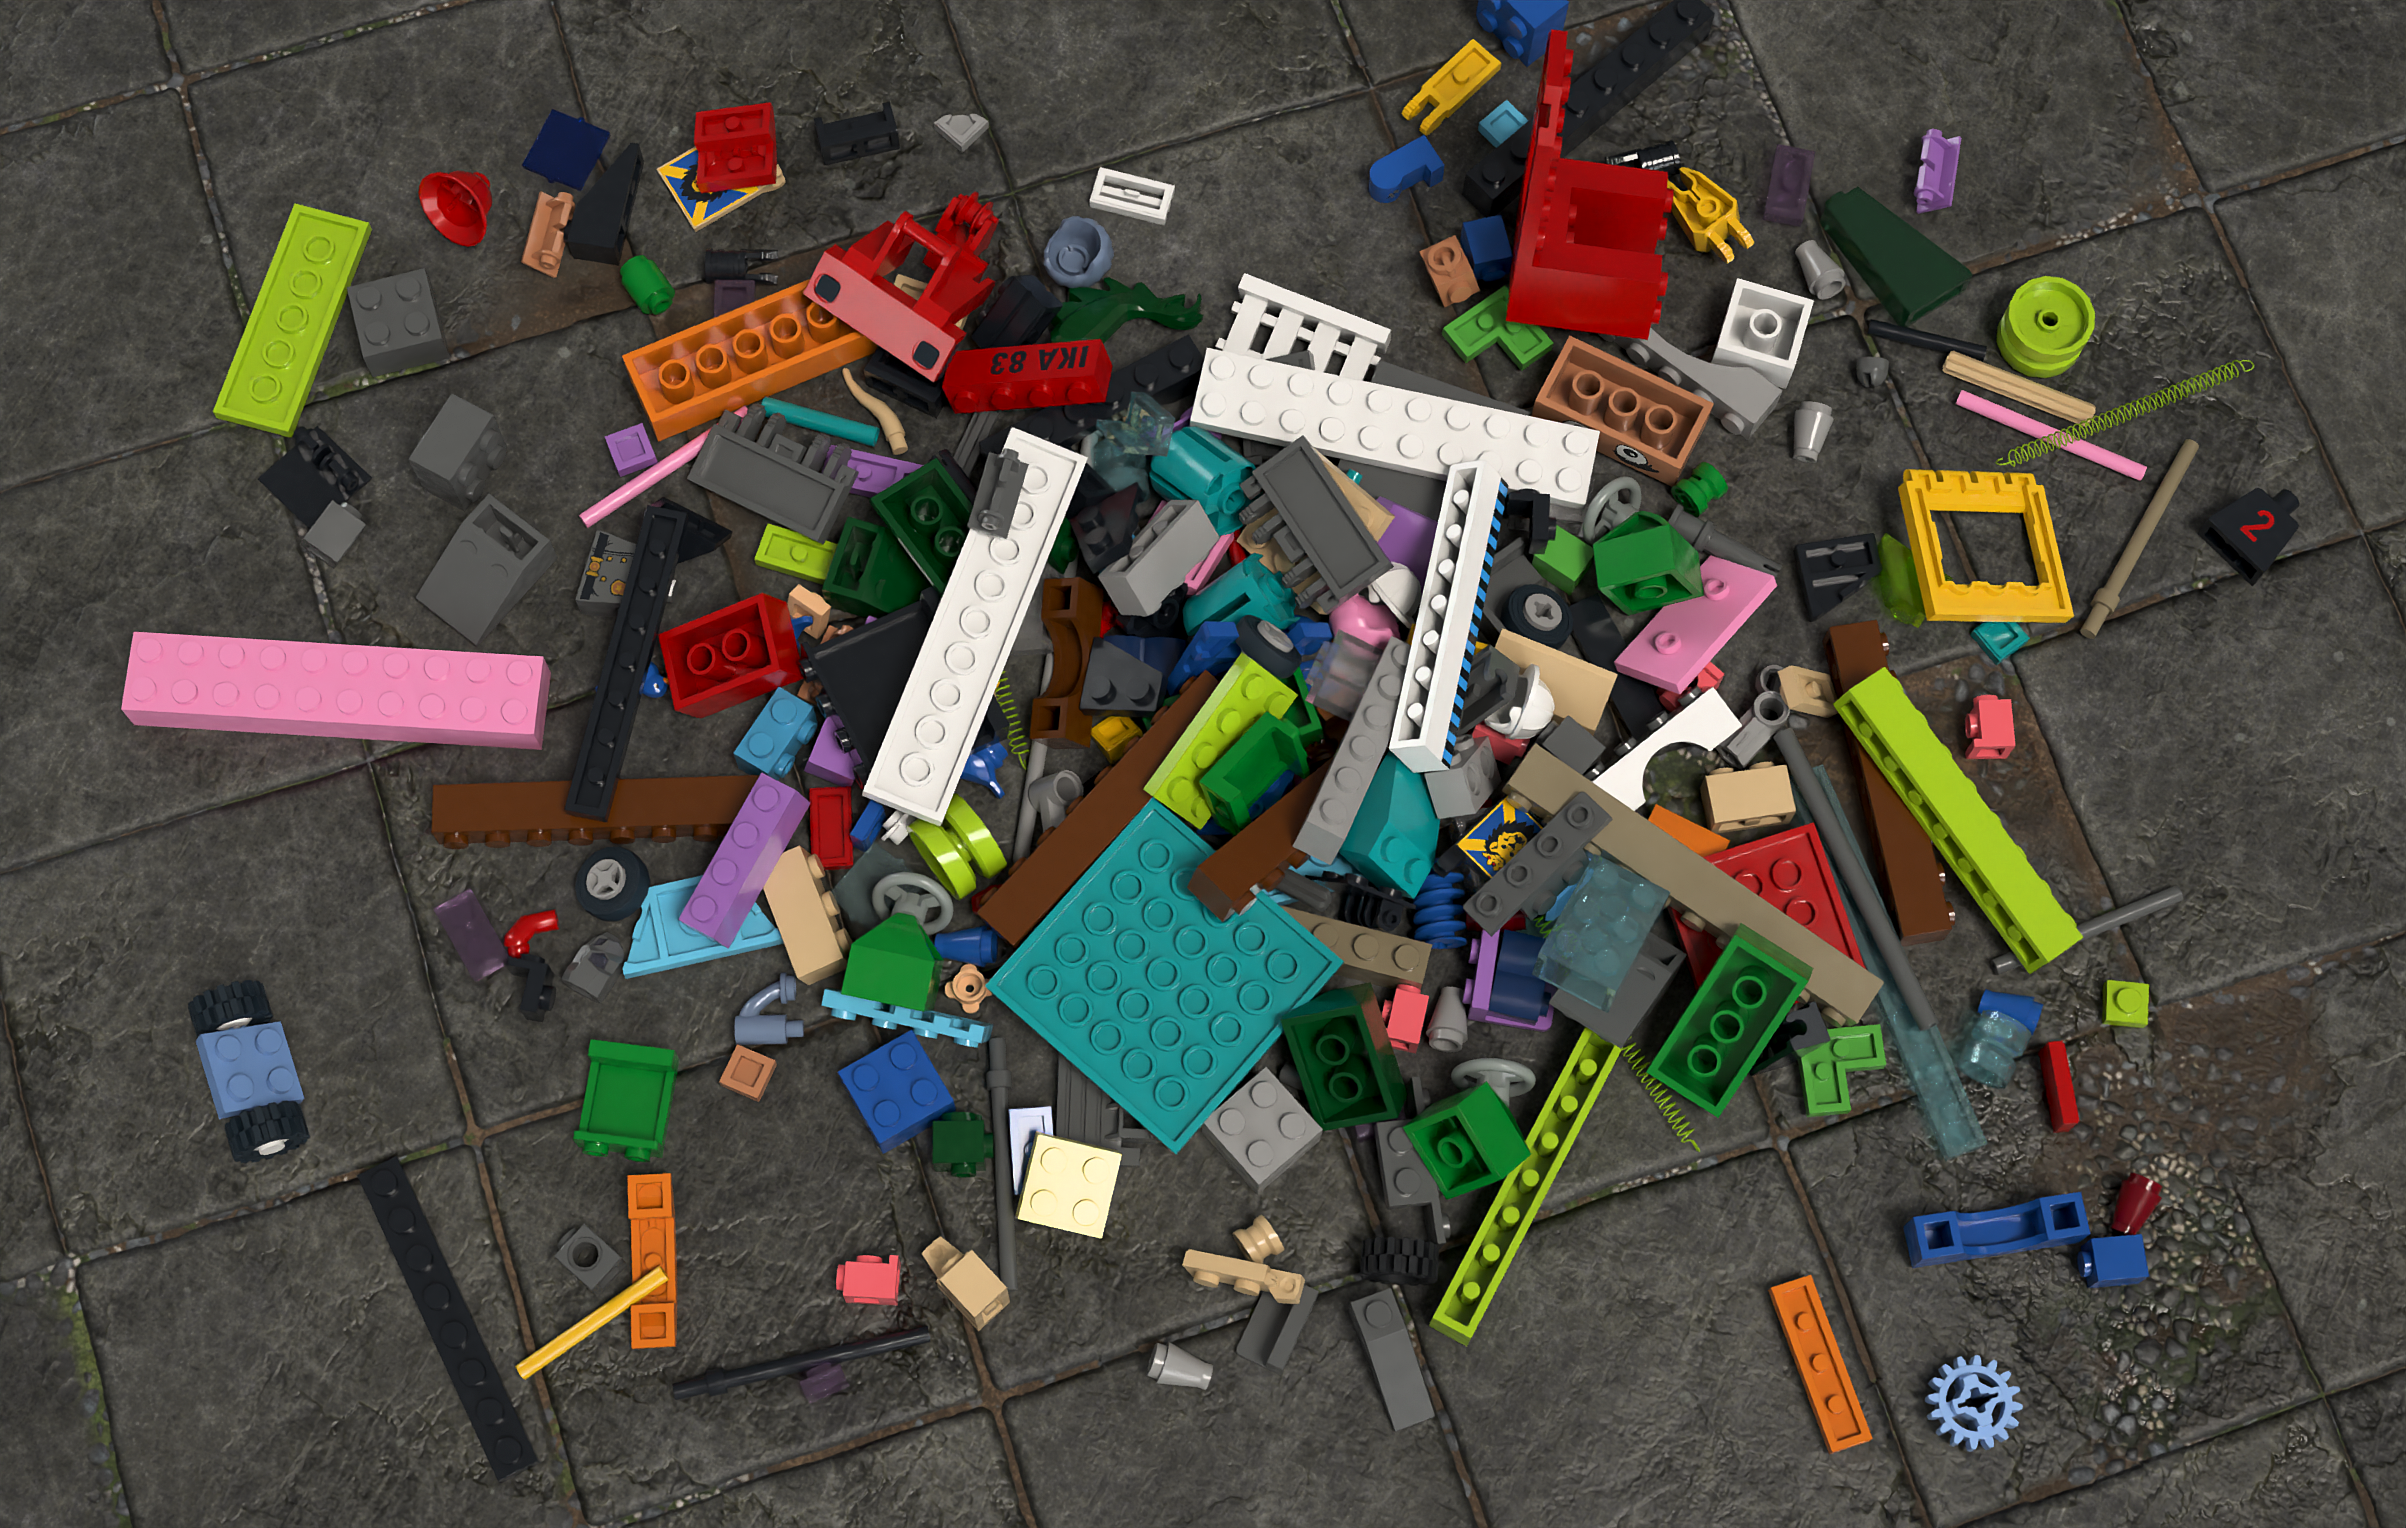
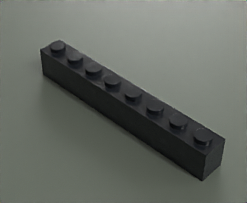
[1462,0,1715,218]

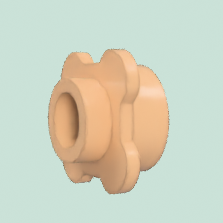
[945,964,993,1014]

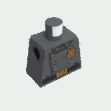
[575,530,679,617]

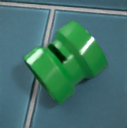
[1671,462,1728,517]

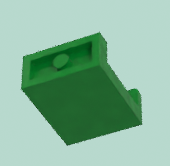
[1199,711,1311,837]
[573,1039,680,1162]

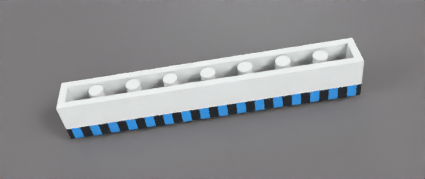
[1389,460,1509,773]

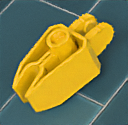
[1667,167,1754,264]

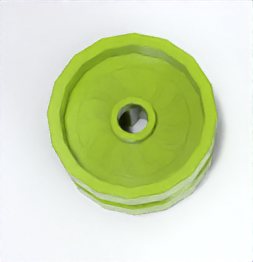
[1996,276,2095,378]
[906,793,1007,901]

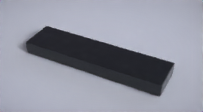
[1569,593,1664,740]

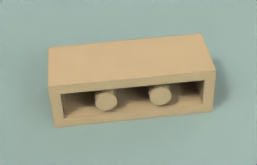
[763,845,853,985]

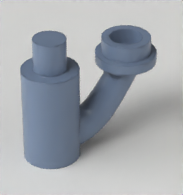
[735,972,804,1045]

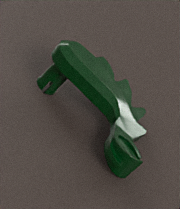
[1050,277,1203,344]

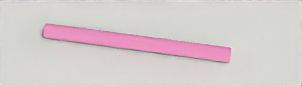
[1955,390,2147,481]
[579,405,748,528]

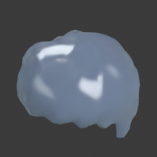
[1043,216,1114,288]

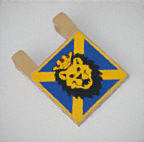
[657,147,786,232]

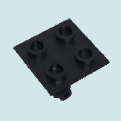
[258,426,372,529]
[1305,871,1416,931]

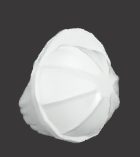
[1358,562,1421,629]
[1484,664,1555,739]

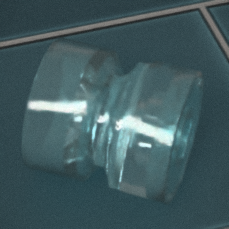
[1093,436,1150,505]
[1956,1010,2032,1089]

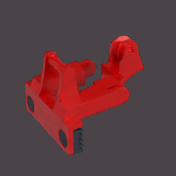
[803,192,999,383]

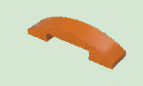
[627,1173,677,1349]

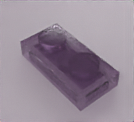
[1762,144,1816,227]
[434,888,510,982]

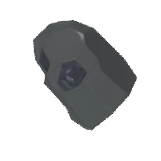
[561,932,624,1004]

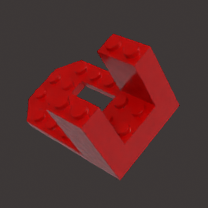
[1506,29,1674,340]

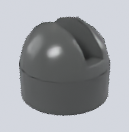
[1856,357,1889,387]

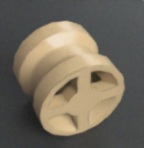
[1232,1215,1284,1264]

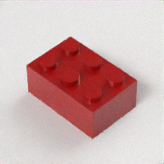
[658,593,804,719]

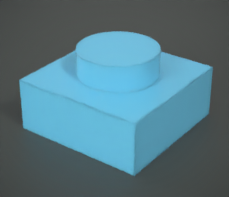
[1478,100,1529,148]

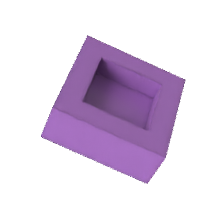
[605,423,658,477]

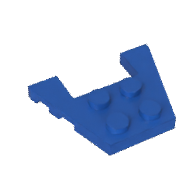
[1167,621,1333,697]

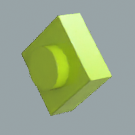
[2102,980,2149,1028]

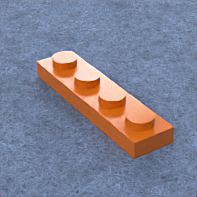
[1768,1275,1873,1455]

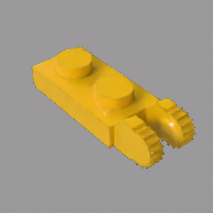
[1401,39,1501,136]

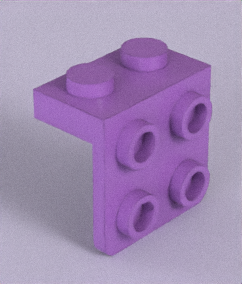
[1376,496,1438,599]
[1462,929,1561,1032]

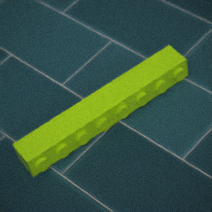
[1833,667,2084,974]
[1429,1027,1623,1347]

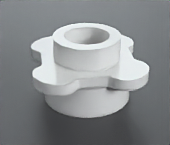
[881,810,917,845]

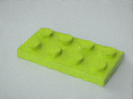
[1143,652,1298,830]

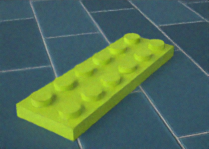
[213,203,372,438]

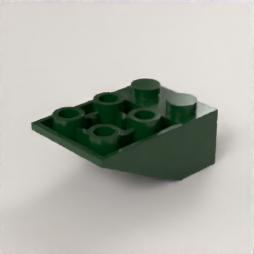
[822,517,932,619]

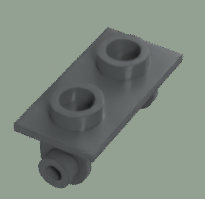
[967,448,1029,539]

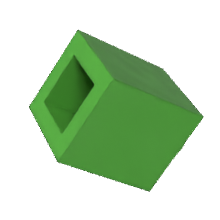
[1532,524,1594,595]

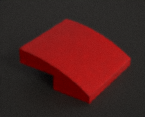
[694,102,777,193]

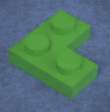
[1442,285,1554,371]
[1798,1024,1886,1117]

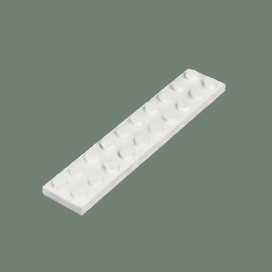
[1190,348,1600,510]
[862,427,1088,826]

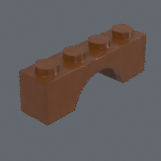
[1029,577,1104,749]

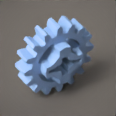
[1925,1355,2023,1452]

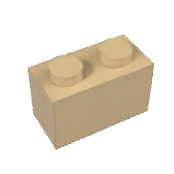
[1700,762,1796,834]

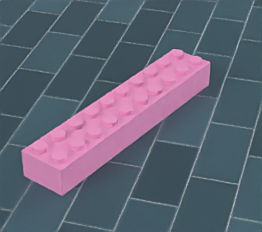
[121,632,551,750]

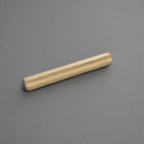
[1943,351,2096,426]

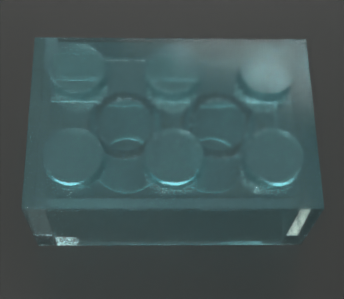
[1532,854,1670,1013]

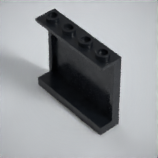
[797,586,1010,790]

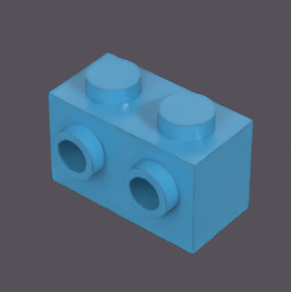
[733,687,818,781]

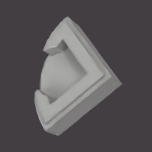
[934,114,989,153]

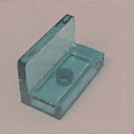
[1096,391,1175,457]

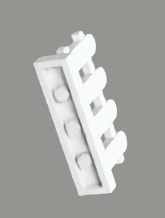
[1216,273,1391,381]

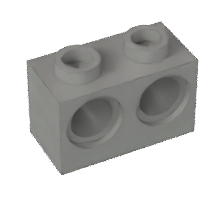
[1424,734,1502,819]

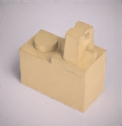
[922,1236,1010,1331]

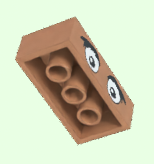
[1531,336,1714,487]

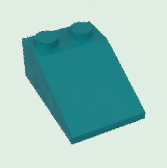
[1338,750,1440,899]

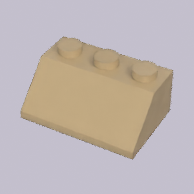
[1495,628,1618,736]

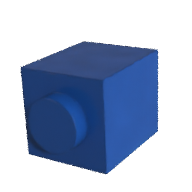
[1460,215,1513,282]
[2077,1234,2149,1288]

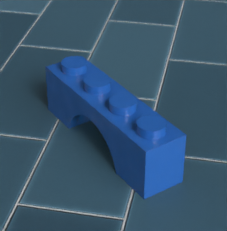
[1903,1192,2091,1268]

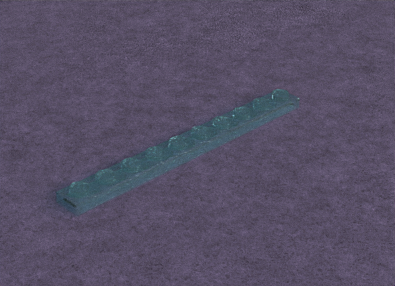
[1789,764,1988,1161]

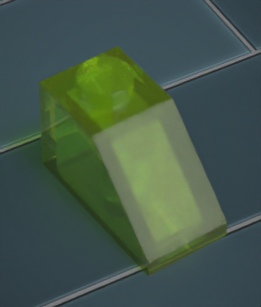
[1877,533,1953,628]

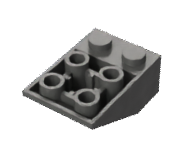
[415,494,558,647]
[1549,911,1687,1049]

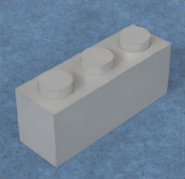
[1098,500,1220,617]

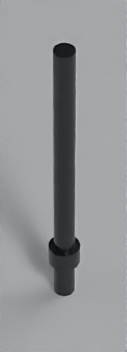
[672,1325,931,1400]

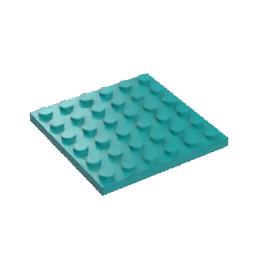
[985,797,1344,1155]

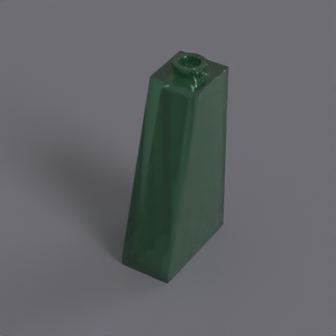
[1819,186,1973,327]

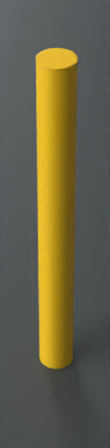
[515,1265,669,1380]

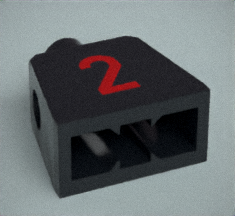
[2197,488,2300,586]

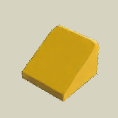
[1091,716,1143,764]

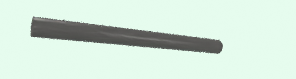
[1990,885,2183,975]

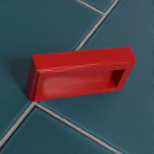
[809,786,854,870]
[2038,1040,2080,1133]

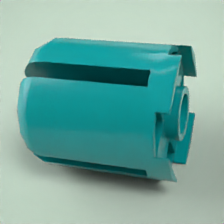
[1149,426,1264,536]
[1182,553,1300,643]

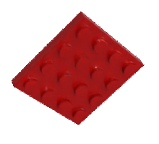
[1667,822,1866,1005]

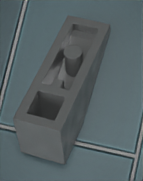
[1348,1288,1435,1432]

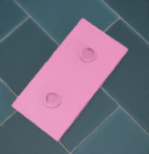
[1614,555,1777,694]

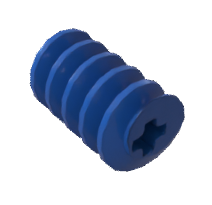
[1413,858,1467,949]

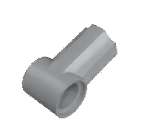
[1715,691,1790,770]
[1029,770,1083,832]

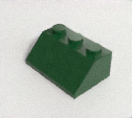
[869,458,973,597]
[1280,982,1408,1131]

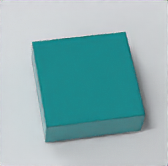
[1970,622,2030,665]

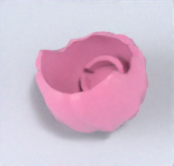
[1329,593,1401,663]

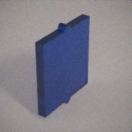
[522,109,611,191]

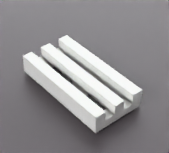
[1090,167,1175,226]

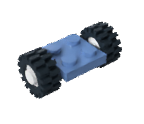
[188,980,310,1163]

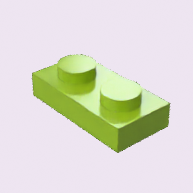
[754,524,838,585]

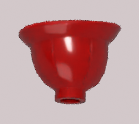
[418,170,492,247]

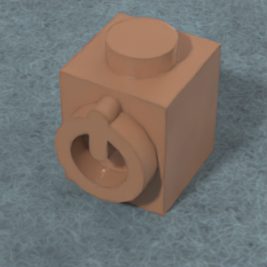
[1419,235,1480,307]

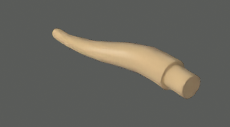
[842,368,908,455]

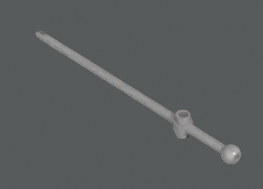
[1013,425,1108,864]

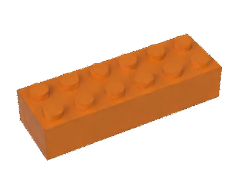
[622,279,877,442]

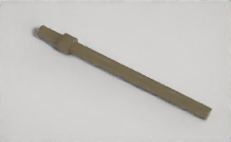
[2080,439,2199,639]

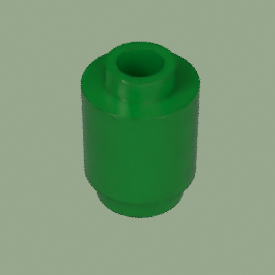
[620,255,675,315]

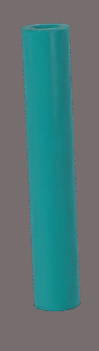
[761,396,880,447]

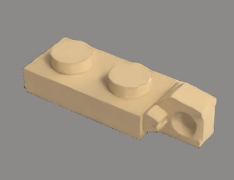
[1182,1249,1305,1304]

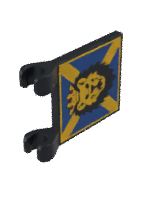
[1432,794,1544,882]

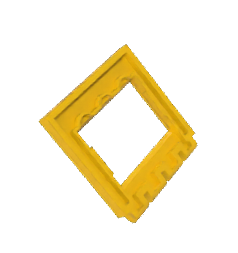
[1898,469,2074,623]

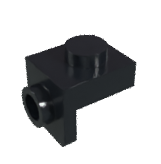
[1506,488,1556,554]
[506,954,556,1022]

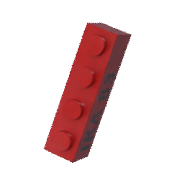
[942,339,1113,414]

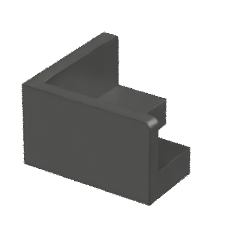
[1479,537,1543,648]

